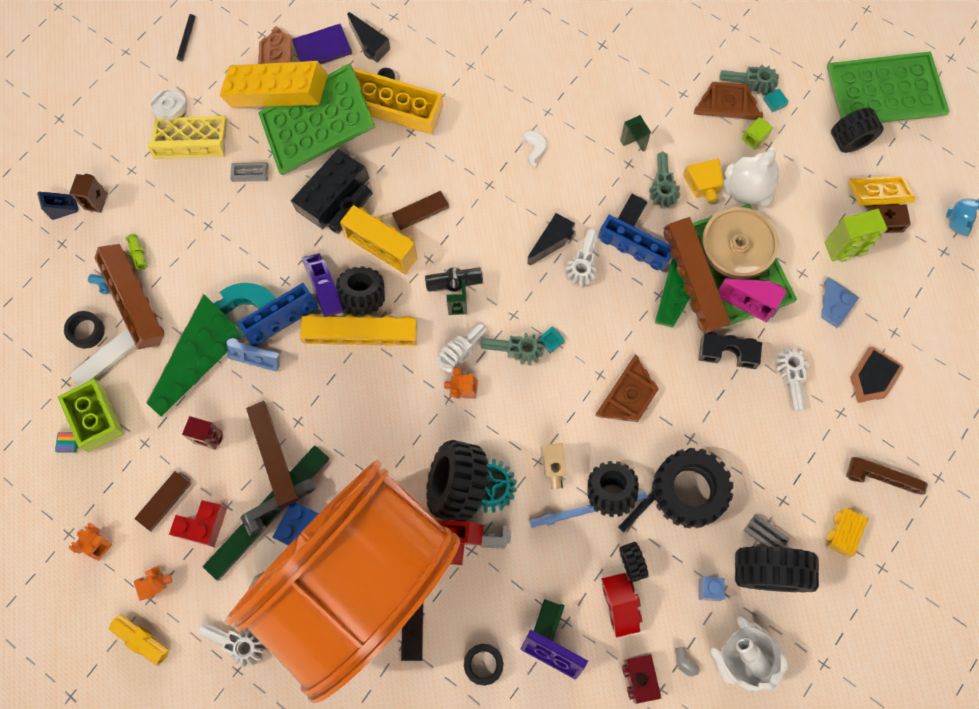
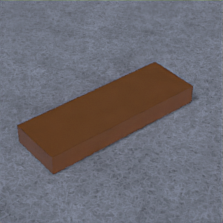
[392,191,449,230]
[134,471,191,531]

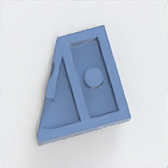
[821,278,859,328]

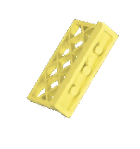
[148,116,227,159]

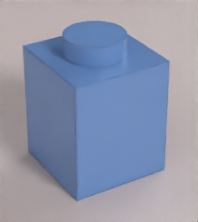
[699,577,725,601]

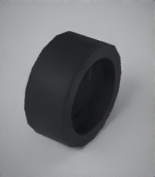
[64,311,105,349]
[463,644,504,686]

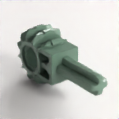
[719,64,779,96]
[649,151,680,208]
[481,333,544,366]

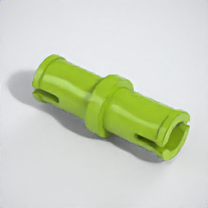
[125,234,148,271]

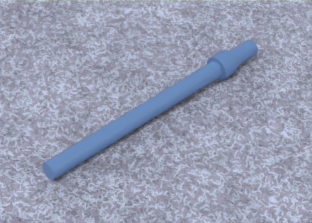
[529,491,647,528]

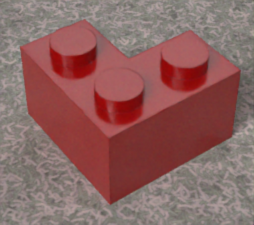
[169,500,227,547]
[436,520,484,566]
[601,573,643,638]

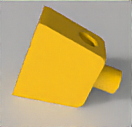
[683,158,724,204]

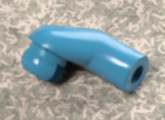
[88,274,110,294]

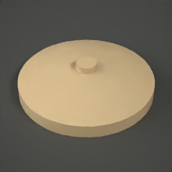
[701,207,779,279]

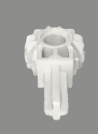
[565,229,598,287]
[437,324,487,374]
[775,347,810,411]
[198,623,265,667]

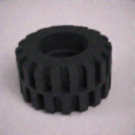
[831,108,884,153]
[336,266,385,316]
[587,461,639,517]

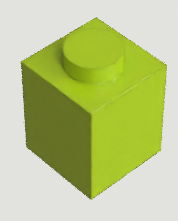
[741,117,773,150]

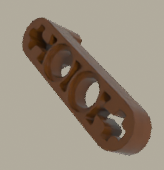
[846,457,928,495]

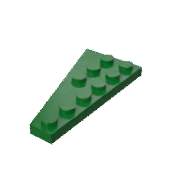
[146,294,244,416]

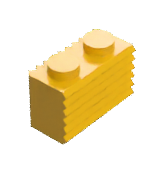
[826,508,869,558]

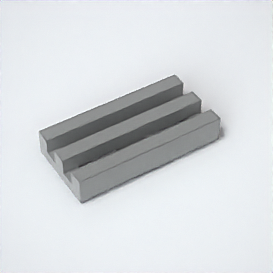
[230,162,268,182]
[743,514,790,548]

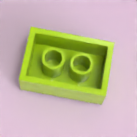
[824,209,887,262]
[57,379,124,452]

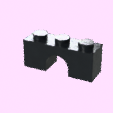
[698,332,762,370]

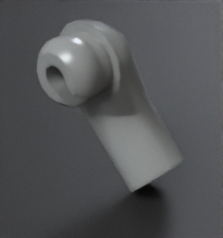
[675,647,700,677]

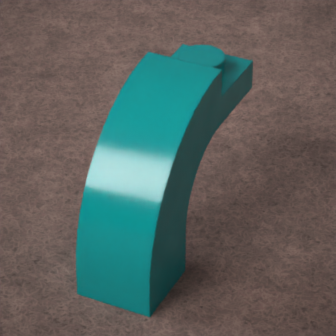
[214,283,276,315]

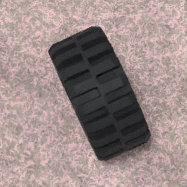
[426,440,488,521]
[652,448,734,529]
[735,546,819,593]

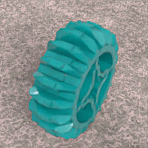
[478,459,517,513]

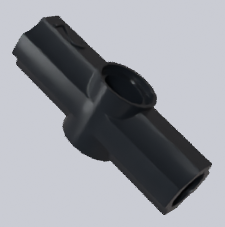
[326,183,373,234]
[425,267,483,292]

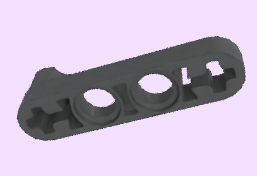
[240,479,316,536]

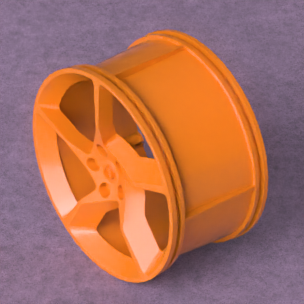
[224,459,460,703]

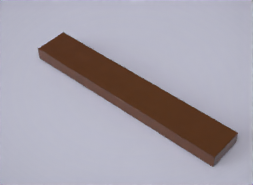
[246,401,299,509]

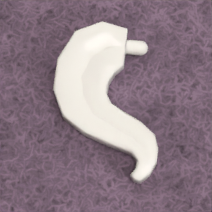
[521,131,546,168]

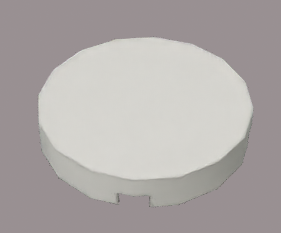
[151,90,187,120]

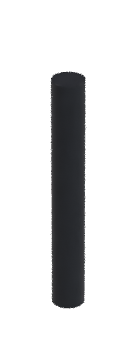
[176,14,196,61]
[618,490,654,533]

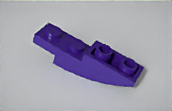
[302,253,343,317]

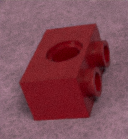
[182,416,223,450]
[622,655,662,704]

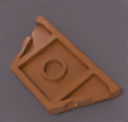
[694,81,763,120]
[595,354,659,422]

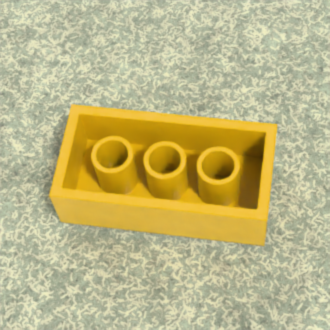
[340,205,418,275]

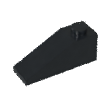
[347,12,390,63]
[527,213,576,265]

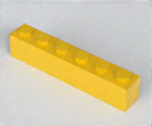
[300,314,418,346]

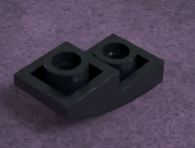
[618,193,648,227]

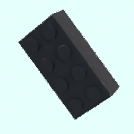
[290,149,369,230]

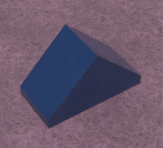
[37,191,79,220]

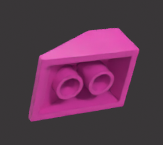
[718,279,787,323]

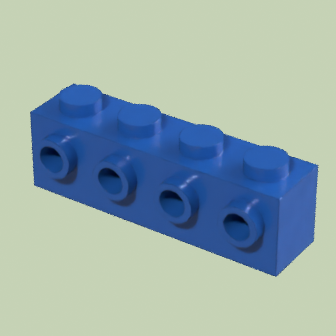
[598,214,672,272]
[237,283,319,347]

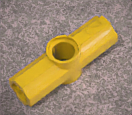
[108,614,170,666]

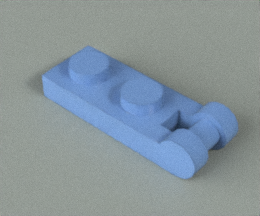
[227,338,280,372]

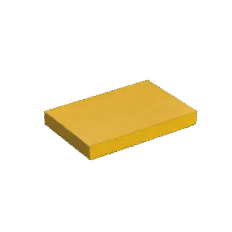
[848,176,916,206]

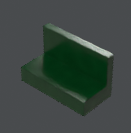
[620,115,651,152]
[446,280,467,315]
[533,599,565,641]

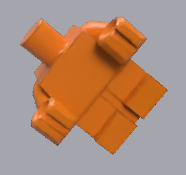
[444,367,478,399]
[69,523,113,561]
[133,566,173,601]

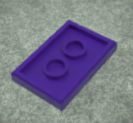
[292,24,352,64]
[520,629,588,680]

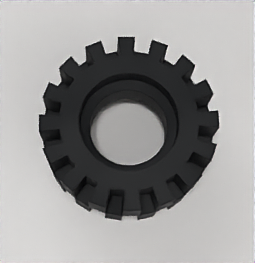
[619,542,649,582]

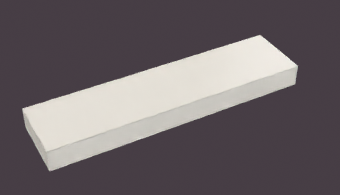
[69,328,136,386]

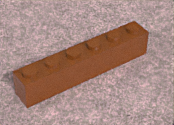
[663,217,731,334]
[94,244,164,350]

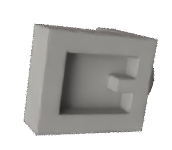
[481,525,511,549]

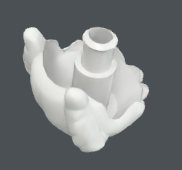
[723,147,779,206]
[710,615,788,692]

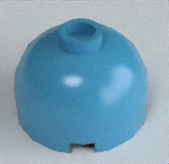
[946,198,979,237]

